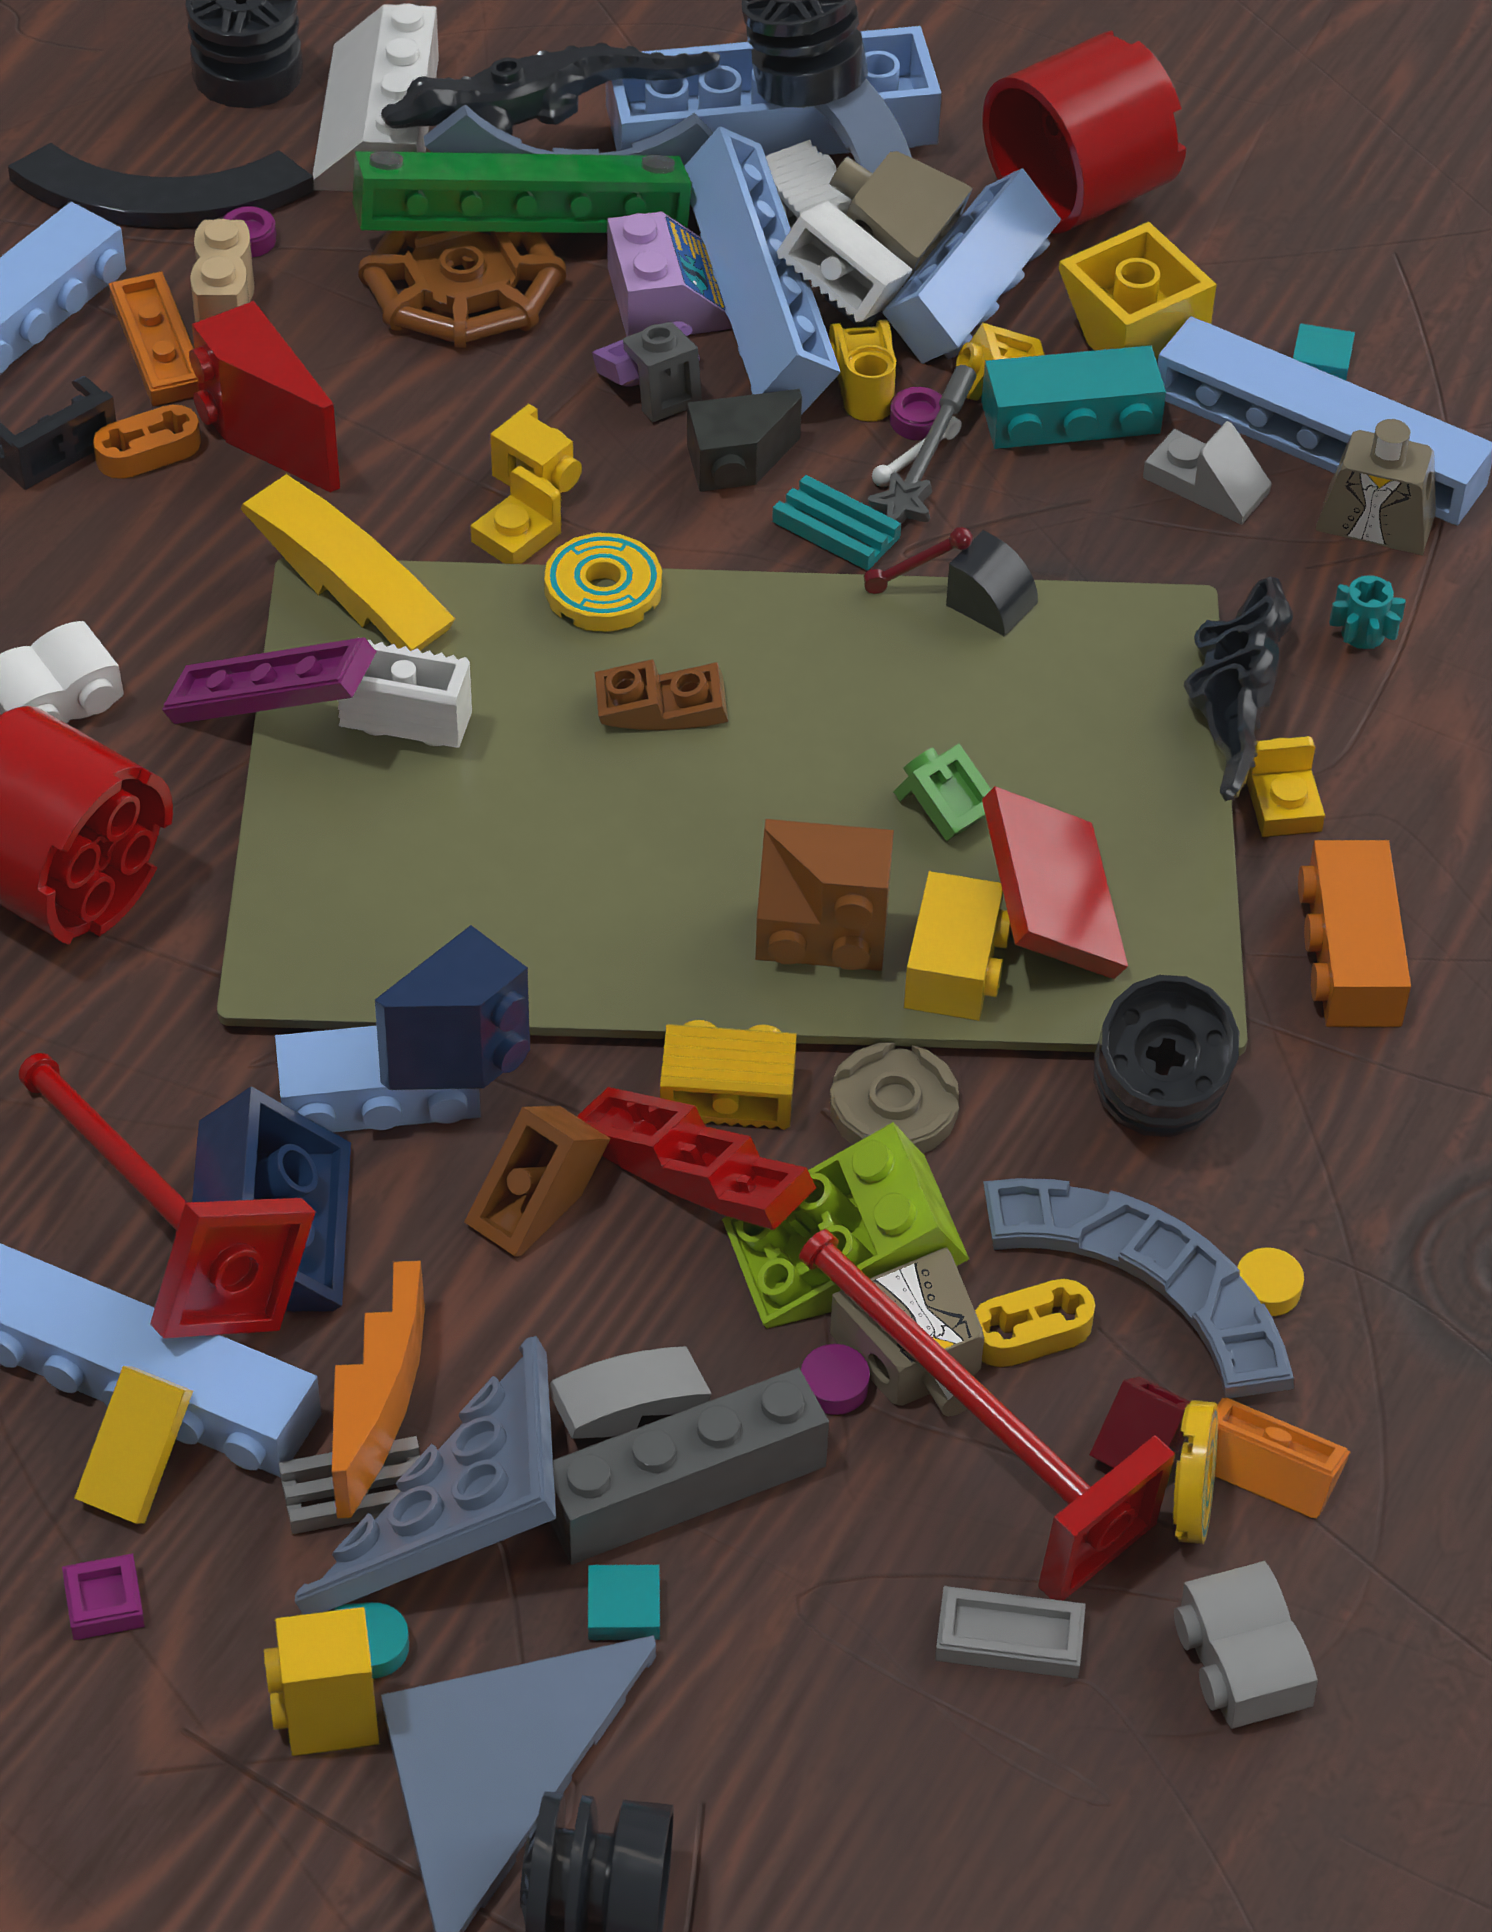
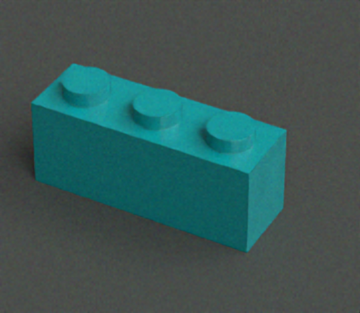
[982,345,1166,449]

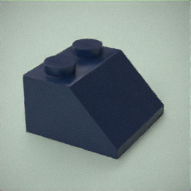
[375,925,530,1090]

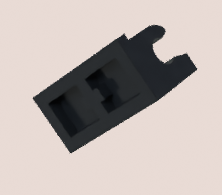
[0,376,116,490]

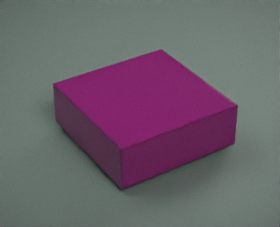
[62,1553,145,1640]

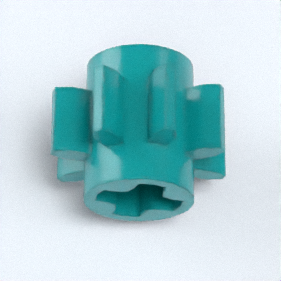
[1329,575,1406,649]

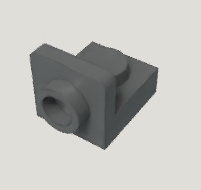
[623,322,702,422]

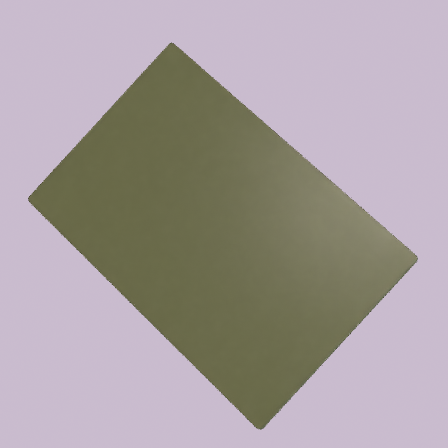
[217,558,1248,1056]

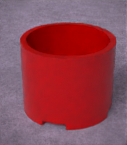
[982,30,1187,233]
[0,706,173,945]

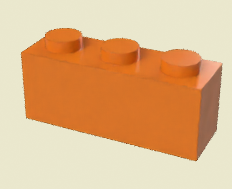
[1298,840,1411,1027]

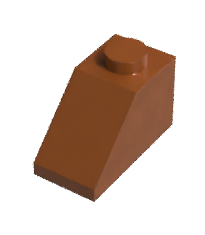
[464,1106,610,1256]

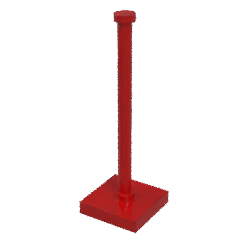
[19,1053,316,1338]
[799,1229,1175,1601]

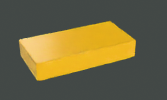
[74,1366,193,1524]

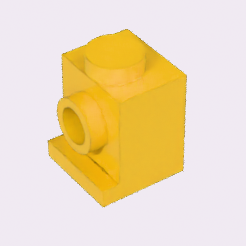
[490,404,582,494]

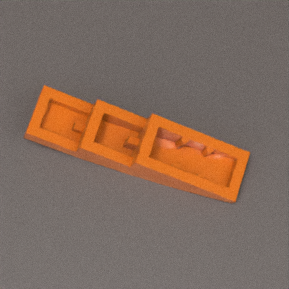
[332,1261,425,1519]

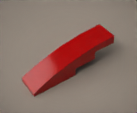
[576,1087,816,1230]

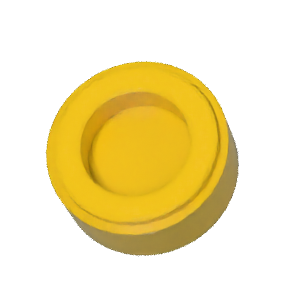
[1237,1248,1304,1316]

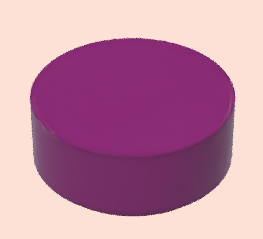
[223,206,277,257]
[890,387,942,441]
[801,1344,870,1415]

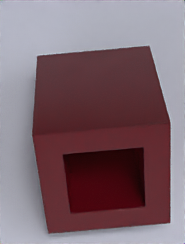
[1089,1376,1190,1468]

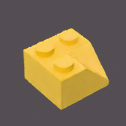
[1059,222,1217,359]

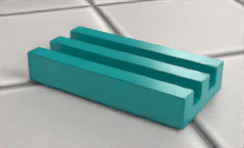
[772,475,901,571]

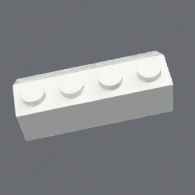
[313,4,439,192]

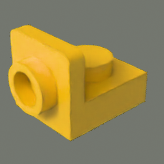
[956,323,1045,401]
[471,466,561,564]
[1247,736,1325,837]

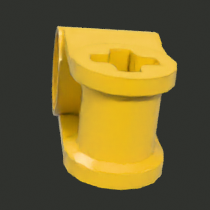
[829,320,896,421]

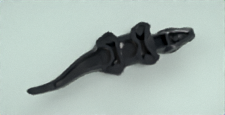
[381,43,720,135]
[1183,576,1293,801]

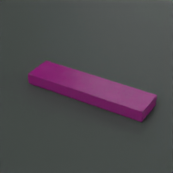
[162,637,377,724]

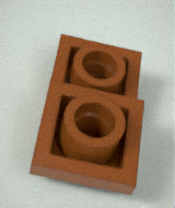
[595,659,728,730]

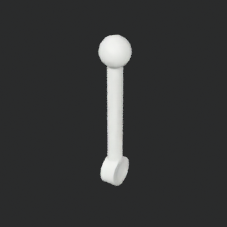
[872,416,961,487]

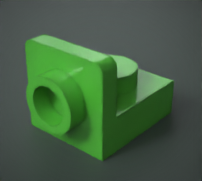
[893,744,991,841]

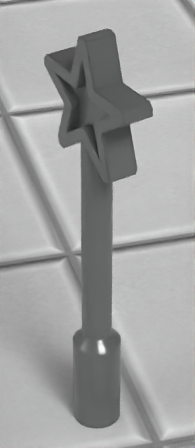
[868,365,977,524]

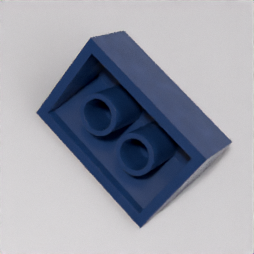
[192,1086,351,1311]

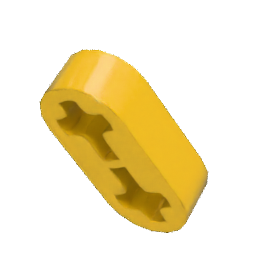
[975,1279,1095,1367]

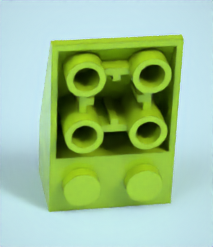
[722,1122,969,1329]

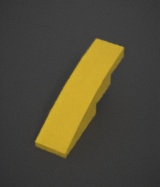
[241,474,455,651]

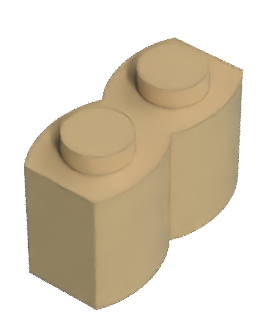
[190,219,254,322]

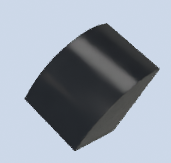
[946,530,1038,637]

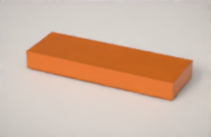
[108,272,199,407]

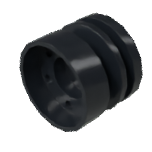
[185,0,303,108]
[742,0,868,108]
[1093,975,1240,1137]
[520,1791,674,1932]

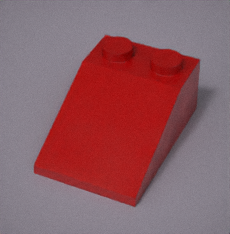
[189,301,340,492]

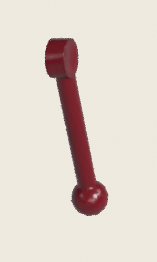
[864,527,973,594]

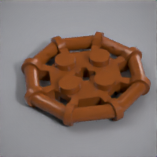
[358,231,566,348]

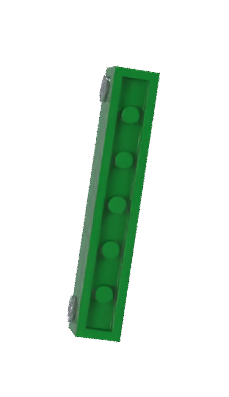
[352,151,692,233]

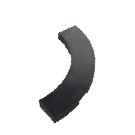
[8,143,314,228]

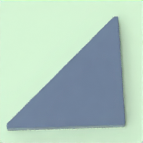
[295,1336,556,1615]
[381,1636,656,1932]

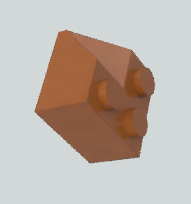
[755,819,894,971]

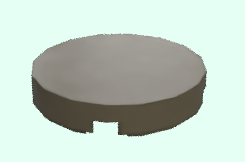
[830,1043,959,1153]

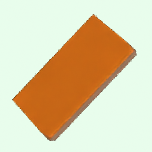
[1215,1397,1351,1518]

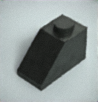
[687,389,802,492]

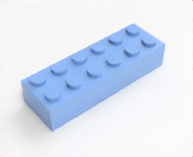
[606,26,942,156]

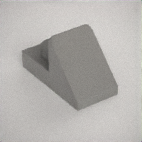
[1143,421,1272,525]

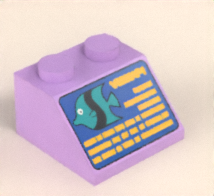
[607,212,733,337]

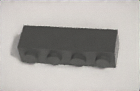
[549,1368,829,1565]

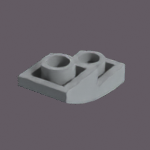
[549,1346,711,1438]

